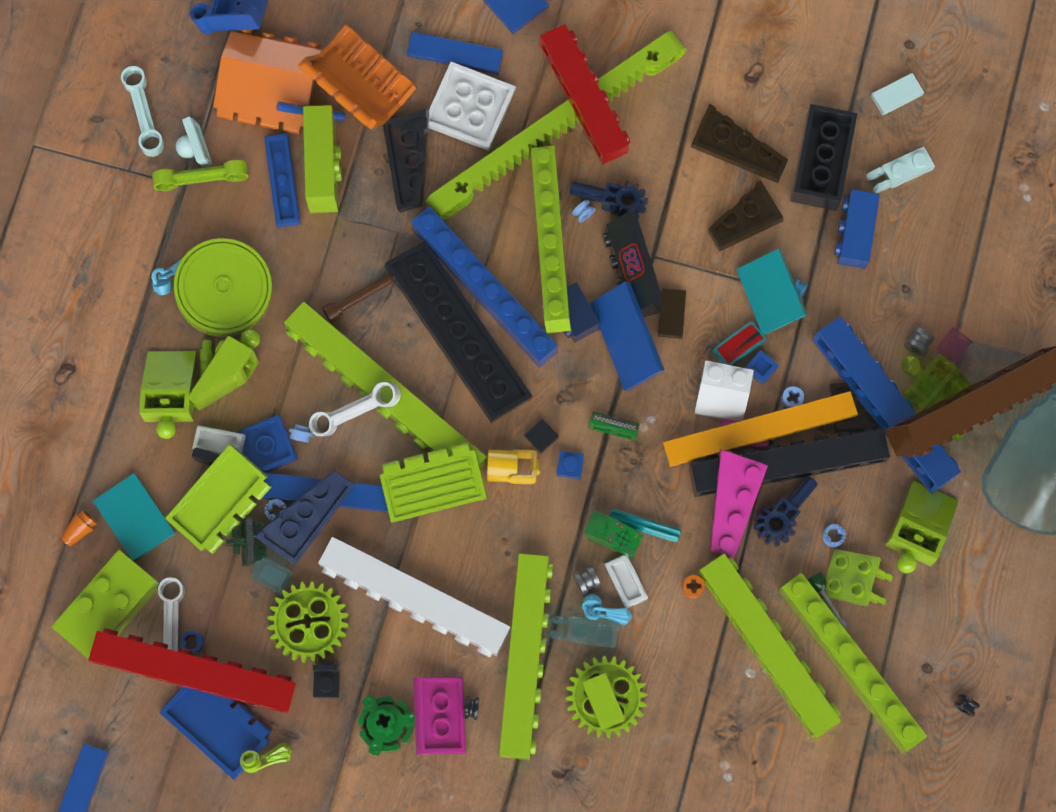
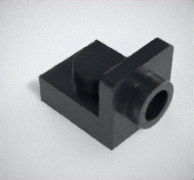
[313,661,340,698]

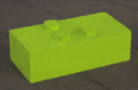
[303,105,342,213]
[51,550,159,659]

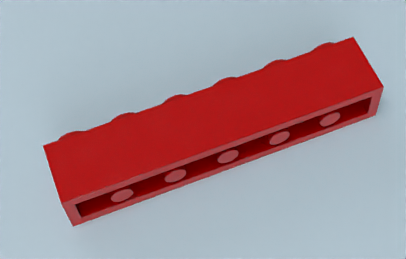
[540,24,631,165]

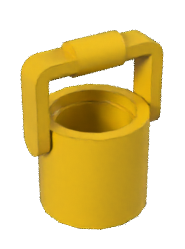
[487,449,540,484]

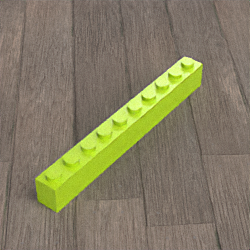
[284,301,487,469]

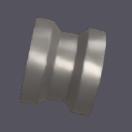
[904,327,935,356]
[572,564,601,595]

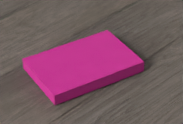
[413,677,466,755]

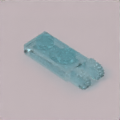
[547,616,619,649]

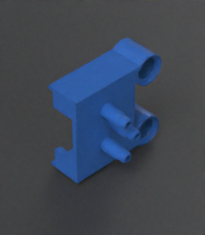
[190,0,268,34]

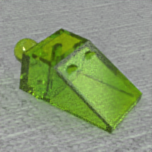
[901,353,971,442]

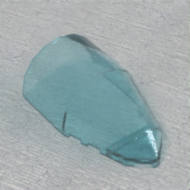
[982,387,1056,535]

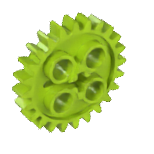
[267,581,349,663]
[565,656,648,739]

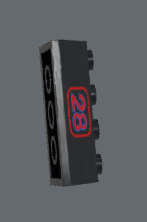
[602,209,663,317]

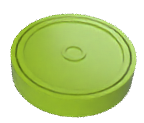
[174,238,272,337]

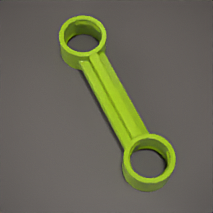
[152,160,249,191]

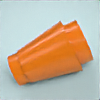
[60,510,97,547]

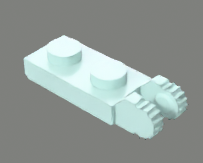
[866,146,935,193]

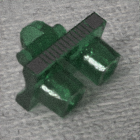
[225,518,267,567]

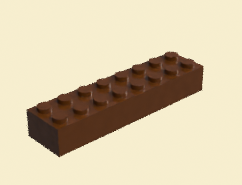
[885,345,1056,458]

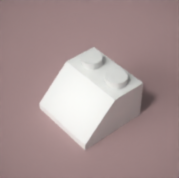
[694,361,754,421]

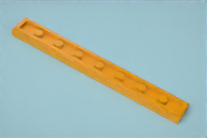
[662,391,858,467]

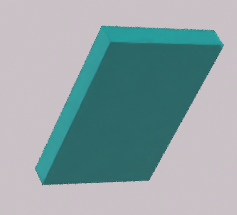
[736,249,807,335]
[93,473,176,562]

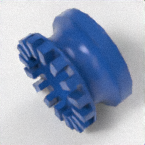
[180,631,204,654]

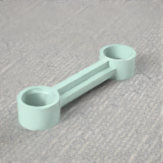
[121,66,164,157]

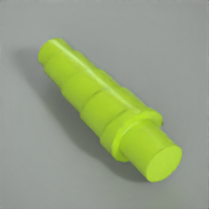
[200,340,214,378]

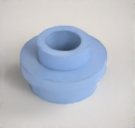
[289,424,313,442]

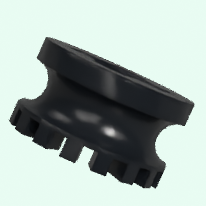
[954,694,980,717]
[465,696,479,720]

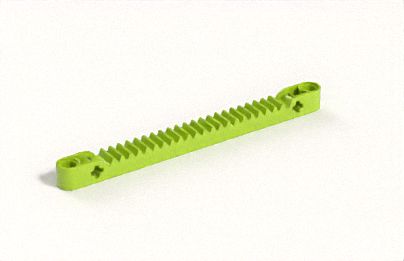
[426,31,687,221]

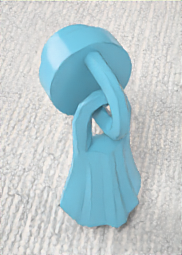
[151,259,182,295]
[582,593,632,626]

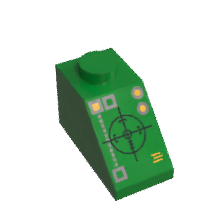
[584,510,643,558]

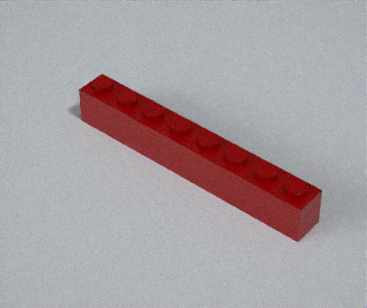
[88,628,296,714]

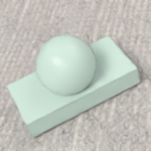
[175,116,212,168]

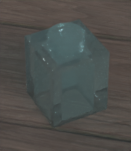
[251,556,292,596]

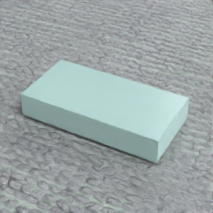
[870,73,924,116]

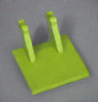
[821,549,893,606]

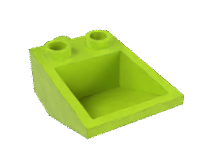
[188,329,260,411]
[139,351,197,439]
[885,480,959,573]

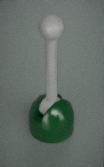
[807,572,847,628]

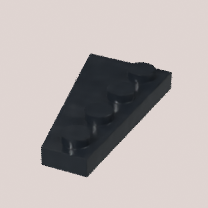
[383,109,429,212]

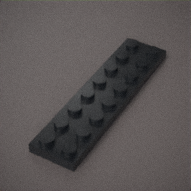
[384,241,533,423]

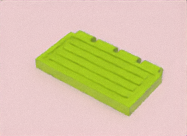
[380,442,488,523]
[165,444,271,554]

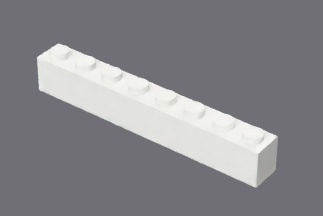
[318,537,511,658]

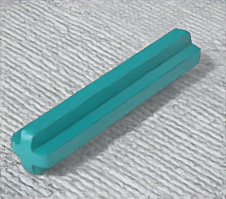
[610,509,681,542]

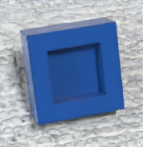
[745,350,779,385]
[556,451,584,480]

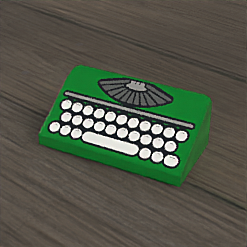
[588,411,639,441]

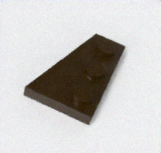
[708,180,783,252]

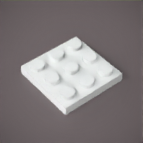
[428,62,516,151]

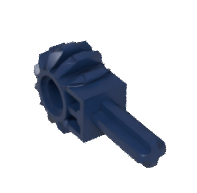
[569,180,648,219]
[754,476,817,547]

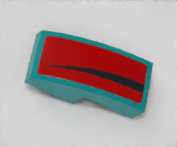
[711,321,767,366]

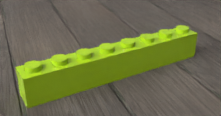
[531,145,571,333]
[698,553,841,740]
[499,554,553,760]
[778,573,927,754]

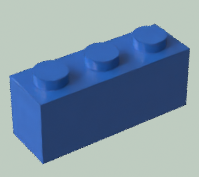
[834,189,880,269]

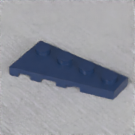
[255,470,355,565]

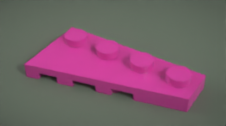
[709,449,768,559]

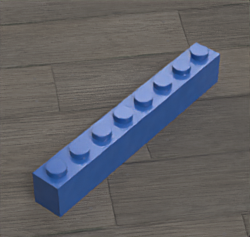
[411,206,558,368]
[812,317,961,494]

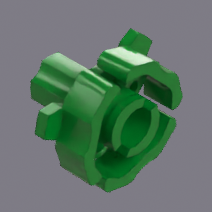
[358,695,415,756]

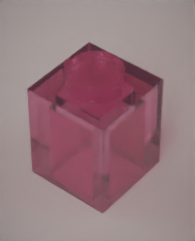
[931,327,973,369]

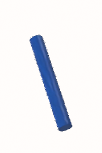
[276,101,345,121]

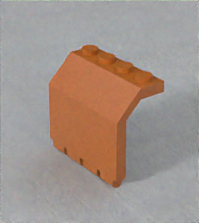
[298,24,418,129]
[213,29,325,135]

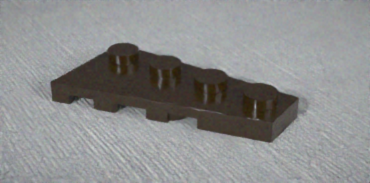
[691,104,788,183]

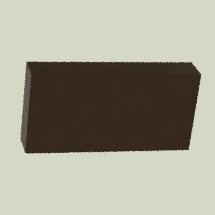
[658,288,686,339]

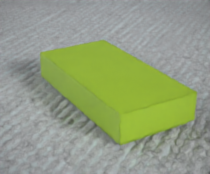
[582,673,625,731]

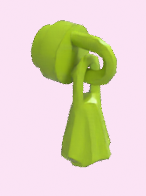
[240,742,292,773]

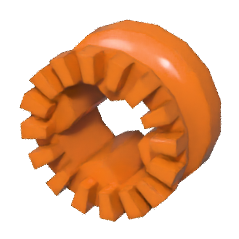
[682,575,705,599]

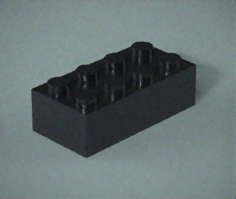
[790,104,858,211]

